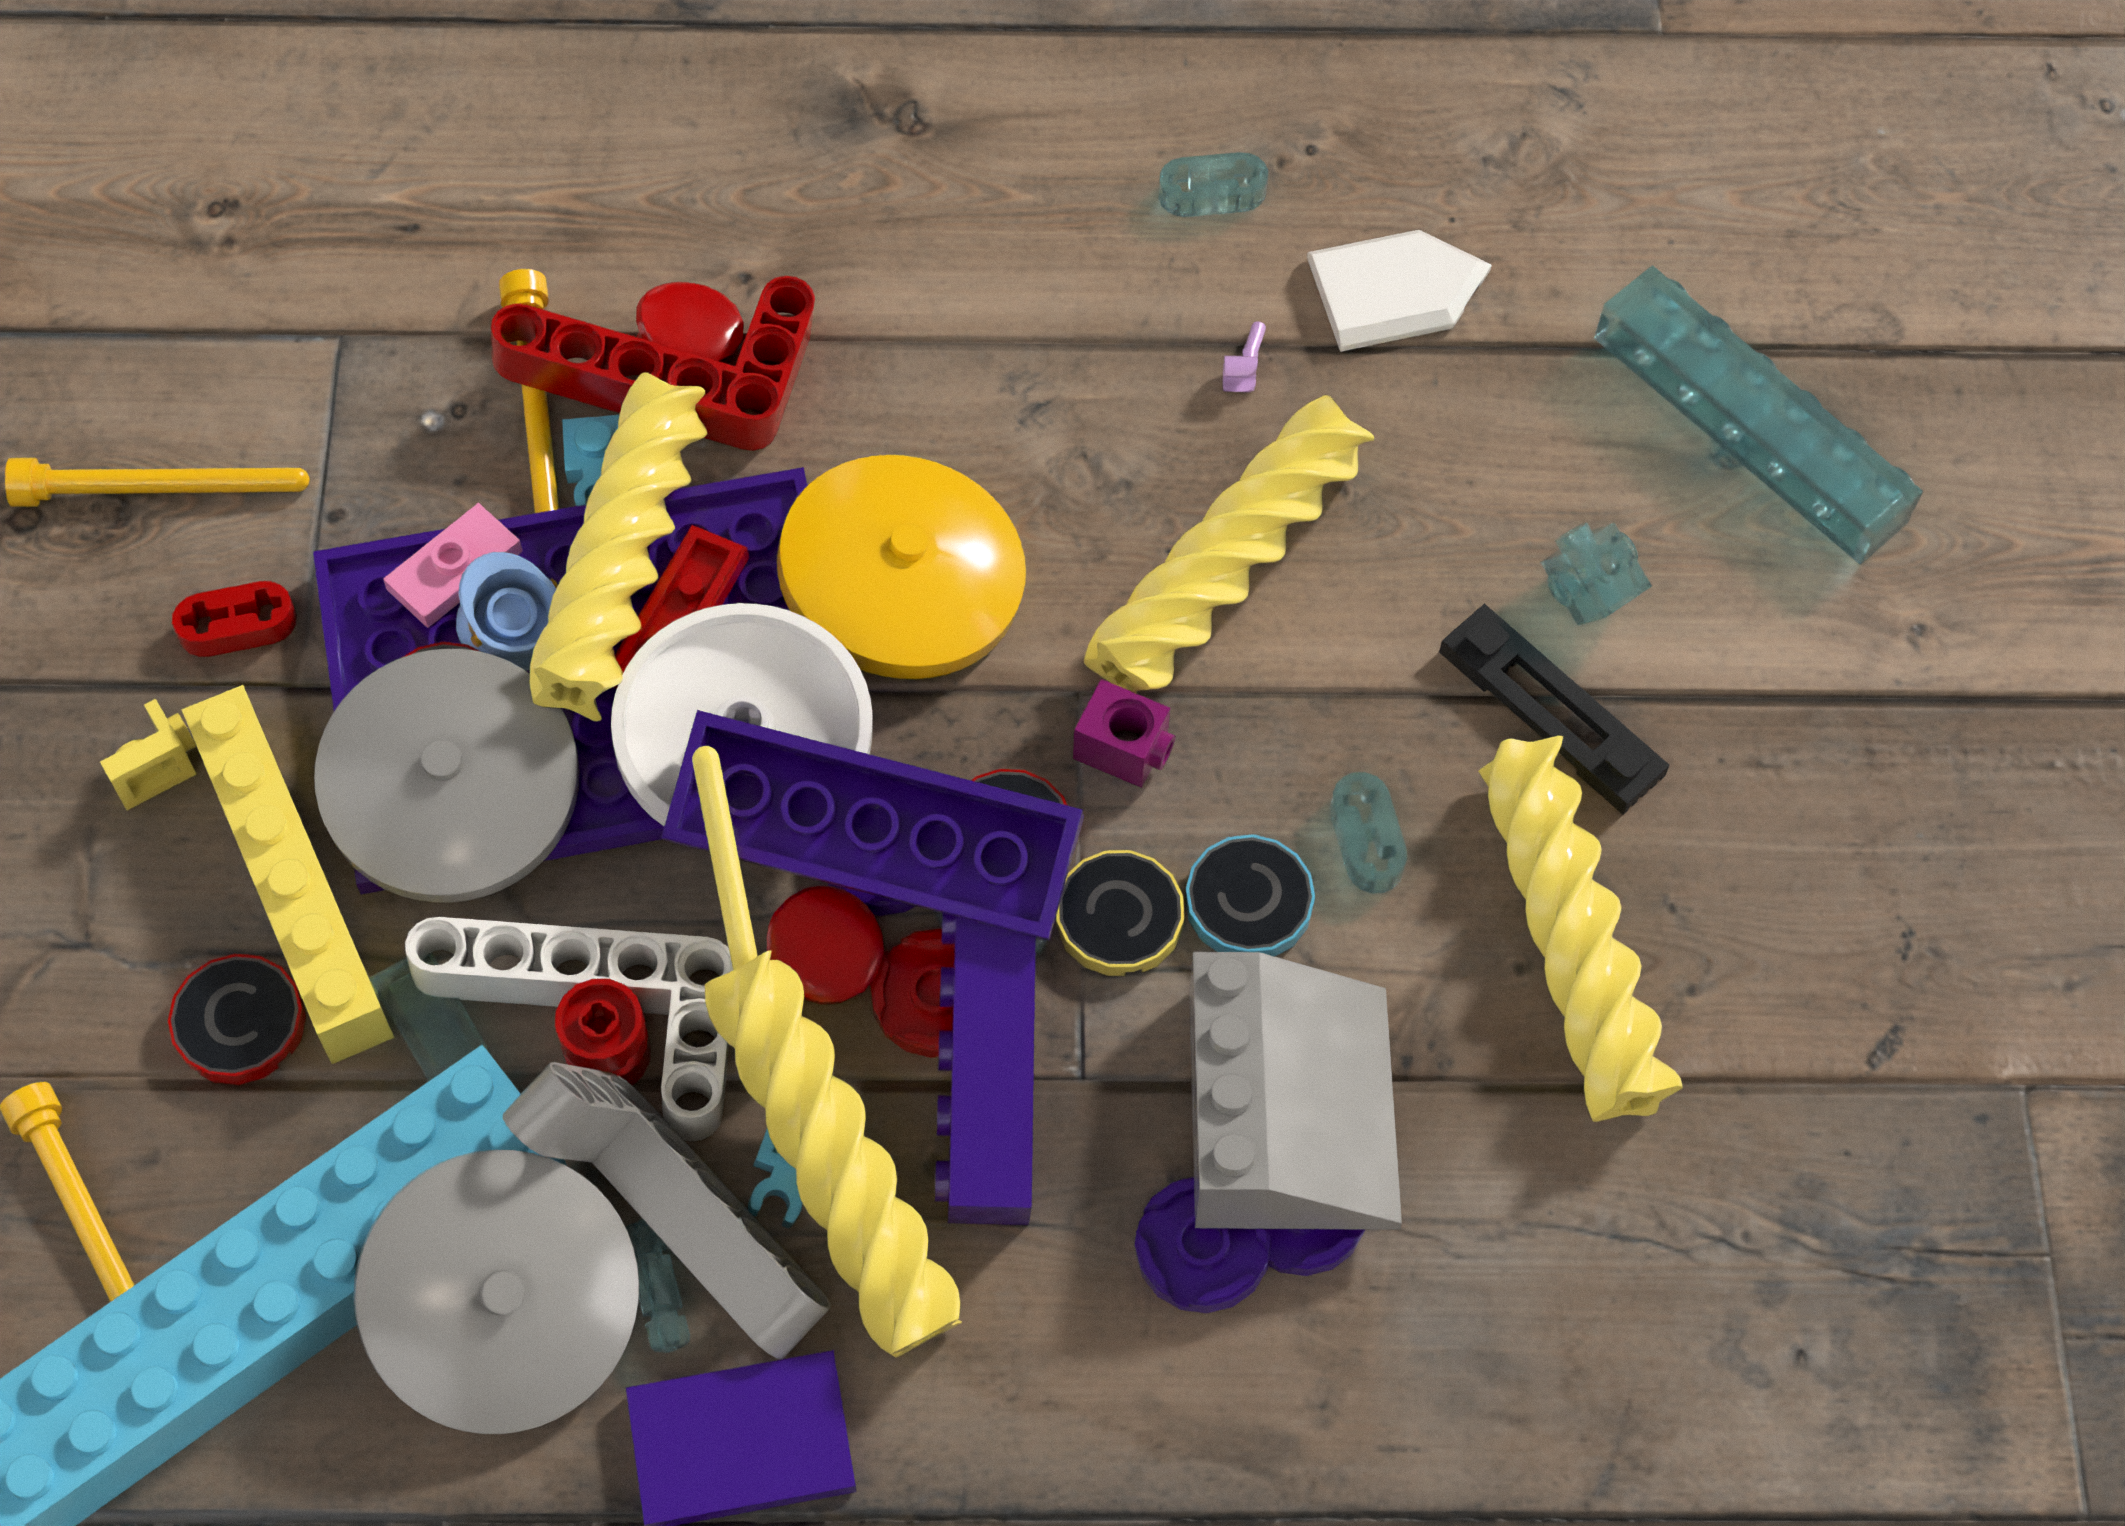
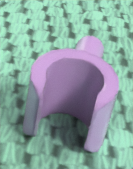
[1223,322,1266,392]

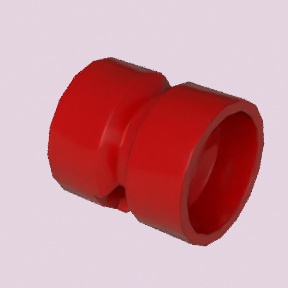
[555,979,651,1086]

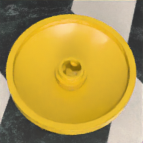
[777,455,1026,679]

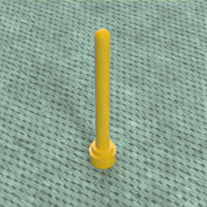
[499,269,559,513]
[5,457,310,507]
[0,1082,134,1302]

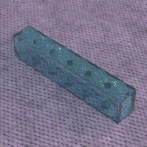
[1594,265,1923,565]

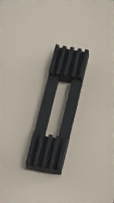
[1439,603,1670,815]

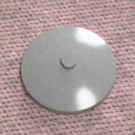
[314,649,580,903]
[353,1150,639,1434]

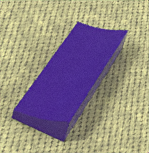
[661,710,1084,941]

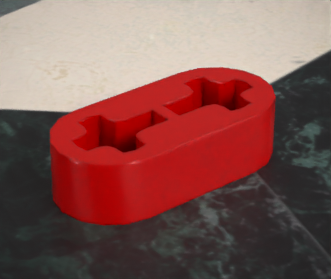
[172,581,297,657]

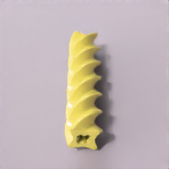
[529,373,707,721]
[1084,395,1374,694]
[1478,736,1683,1122]
[705,950,962,1358]

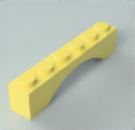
[181,685,394,1064]

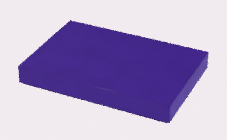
[626,1350,857,1526]

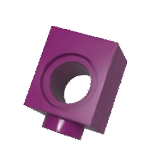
[1073,679,1176,788]

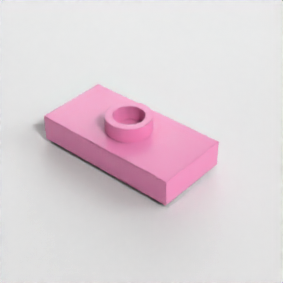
[383,502,523,628]

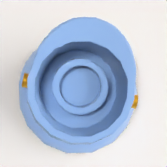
[456,552,558,671]

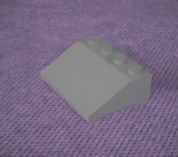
[1189,952,1402,1230]

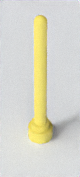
[692,746,758,970]

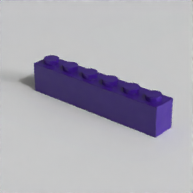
[935,913,1036,1225]

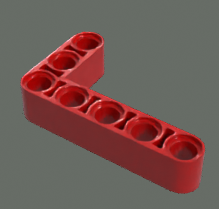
[491,276,815,451]

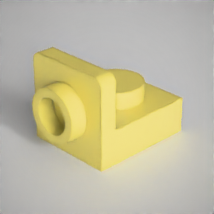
[100,699,197,810]

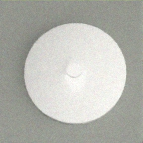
[611,603,872,826]

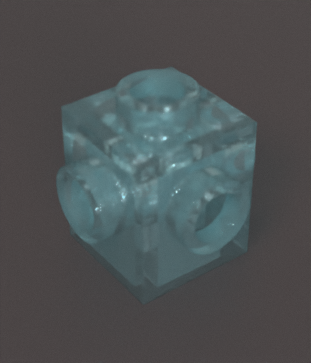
[1540,522,1652,625]

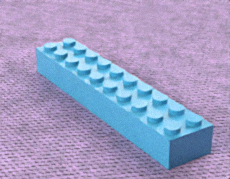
[0,1044,567,1526]

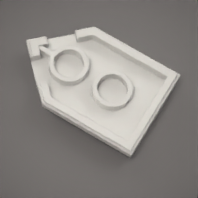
[1307,230,1492,352]

